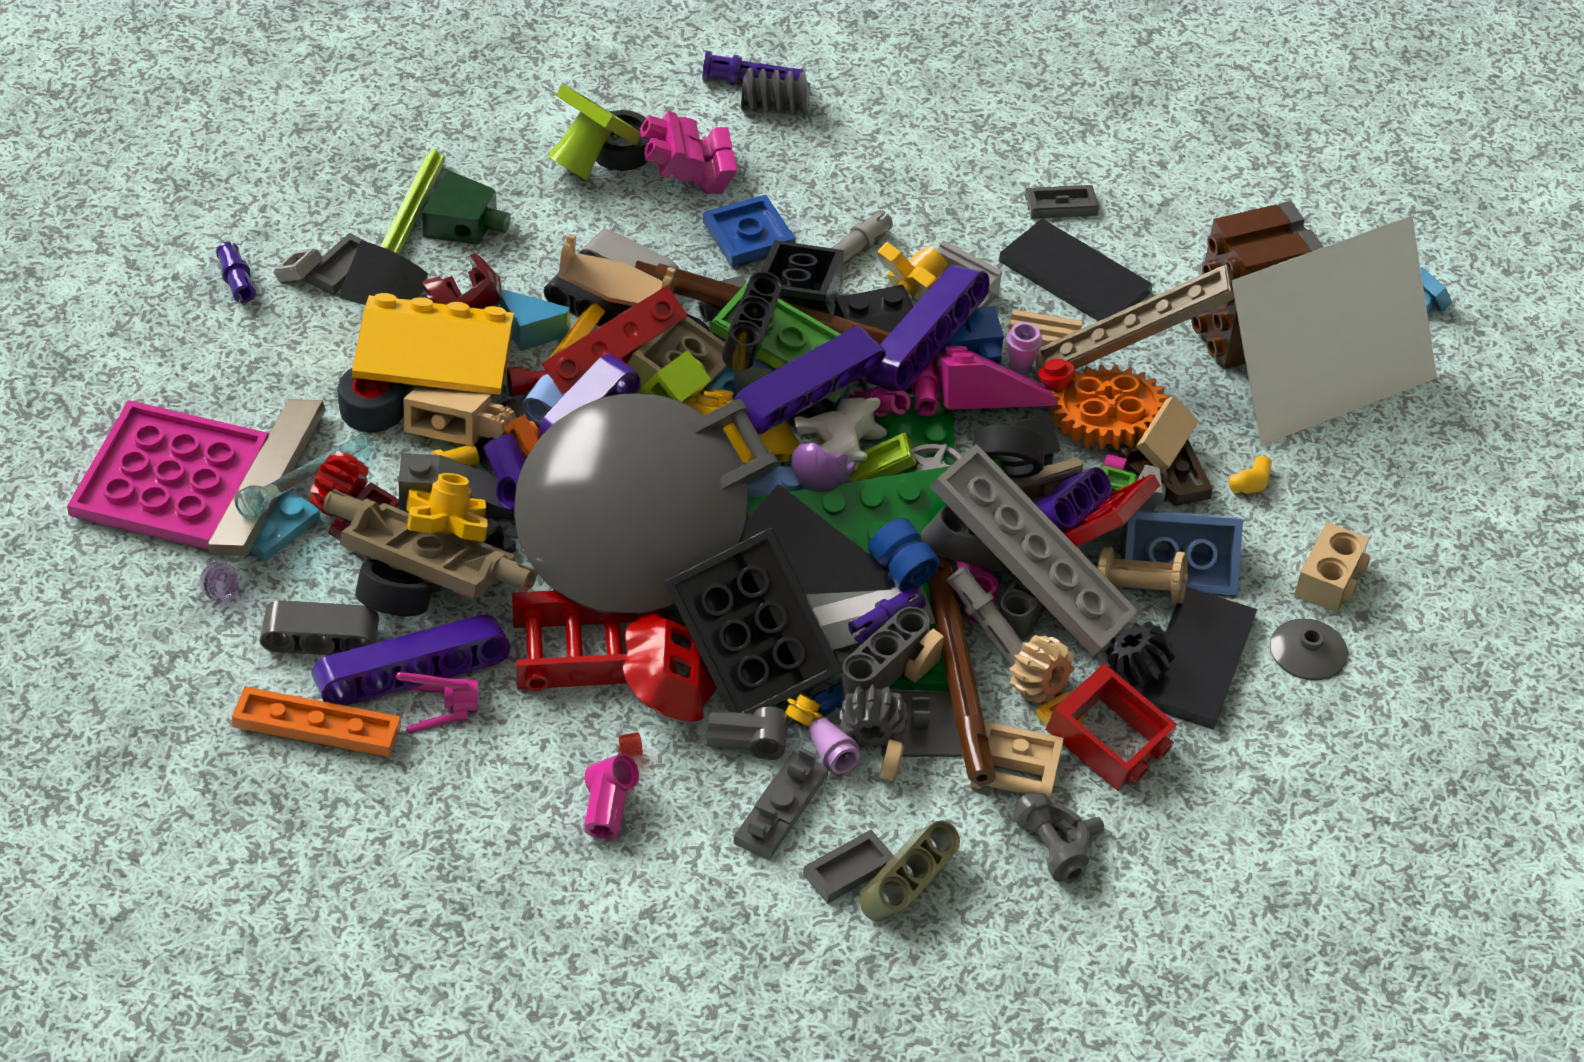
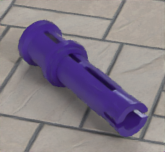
[702,50,804,85]

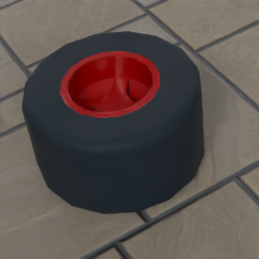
[337,368,405,433]

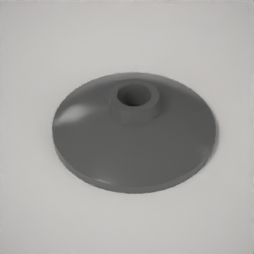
[1270,618,1348,680]

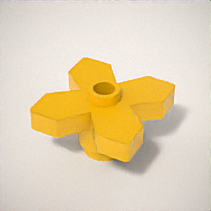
[877,242,948,301]
[407,473,488,542]

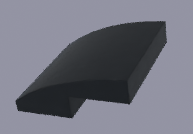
[340,240,428,305]

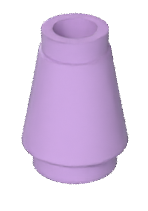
[1007,322,1043,374]
[808,717,860,774]

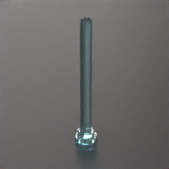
[234,434,370,519]

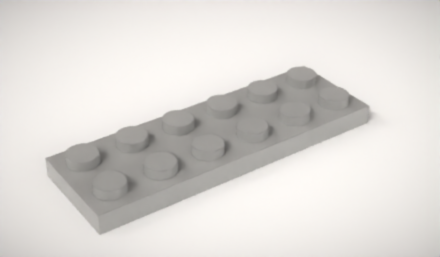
[929,444,1138,657]

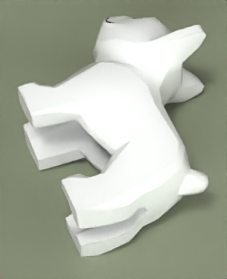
[794,398,887,470]

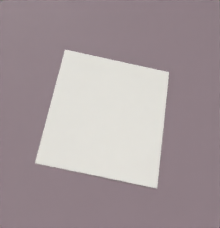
[1231,216,1437,446]

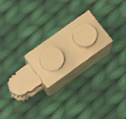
[404,385,516,446]

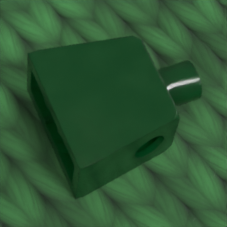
[422,171,511,245]

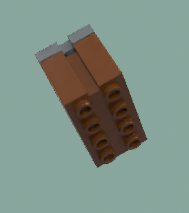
[1191,201,1324,369]

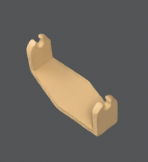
[559,234,676,306]

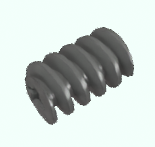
[741,68,810,115]

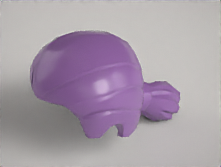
[791,441,855,492]

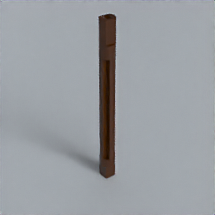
[635,260,891,344]
[927,556,996,787]

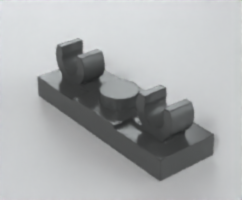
[733,748,829,861]

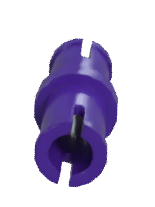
[216,241,256,303]
[848,585,926,644]

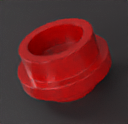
[1038,359,1075,391]

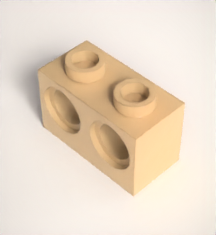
[1294,522,1371,612]

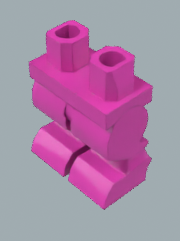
[640,111,738,194]

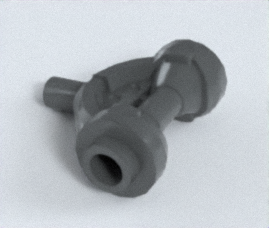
[1012,792,1104,883]

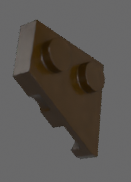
[1118,439,1213,505]

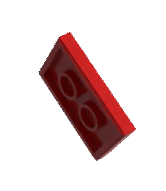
[1062,474,1161,547]

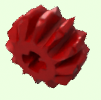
[310,451,368,518]

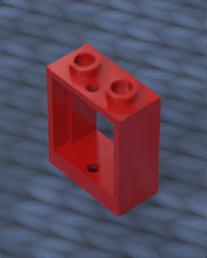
[1045,663,1177,791]

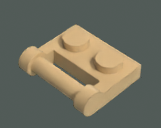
[970,721,1064,800]

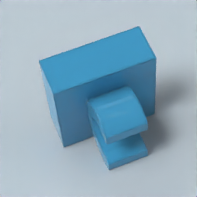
[1420,267,1453,314]

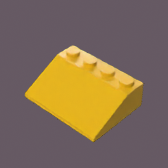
[351,293,514,395]

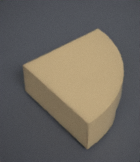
[904,629,944,683]

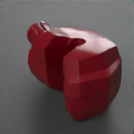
[421,253,502,309]

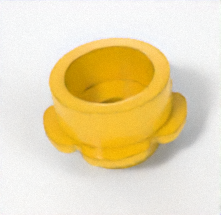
[785,694,823,727]

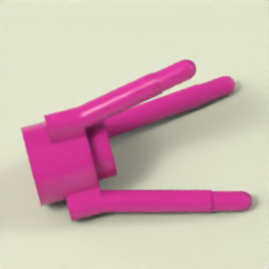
[396,672,478,733]

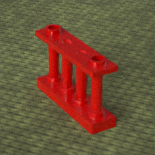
[536,285,688,395]
[512,590,677,691]

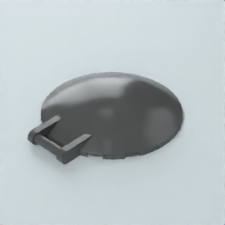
[514,393,780,615]

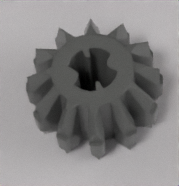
[839,684,908,749]

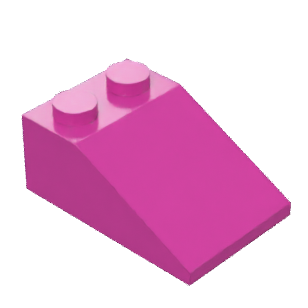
[935,346,1057,410]

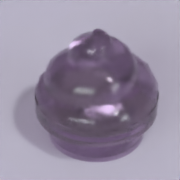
[199,561,239,601]

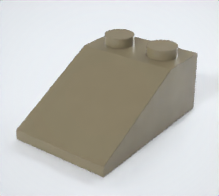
[627,317,728,398]

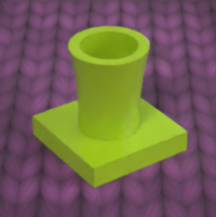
[547,84,641,180]

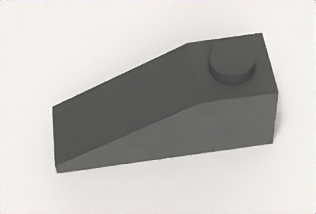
[398,453,514,518]

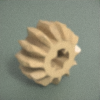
[1009,635,1075,703]

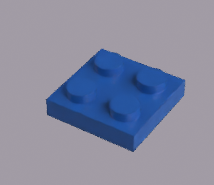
[703,195,795,267]

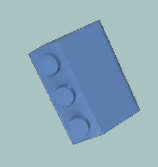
[1121,510,1243,595]

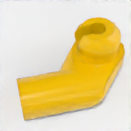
[1229,456,1272,494]

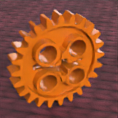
[1050,364,1168,450]

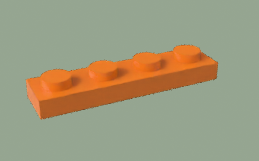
[232,686,401,758]

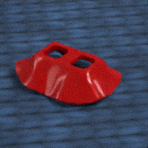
[623,612,717,722]

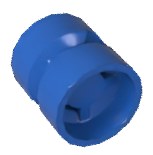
[868,518,941,592]

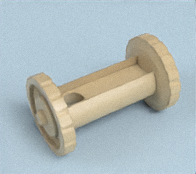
[1098,546,1188,603]

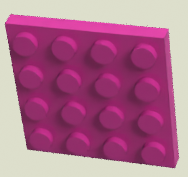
[67,400,269,550]

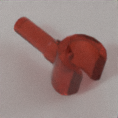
[618,732,643,757]

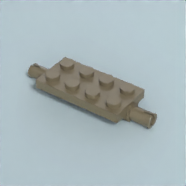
[323,489,537,599]

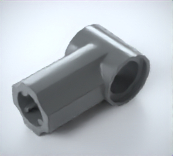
[707,707,789,760]

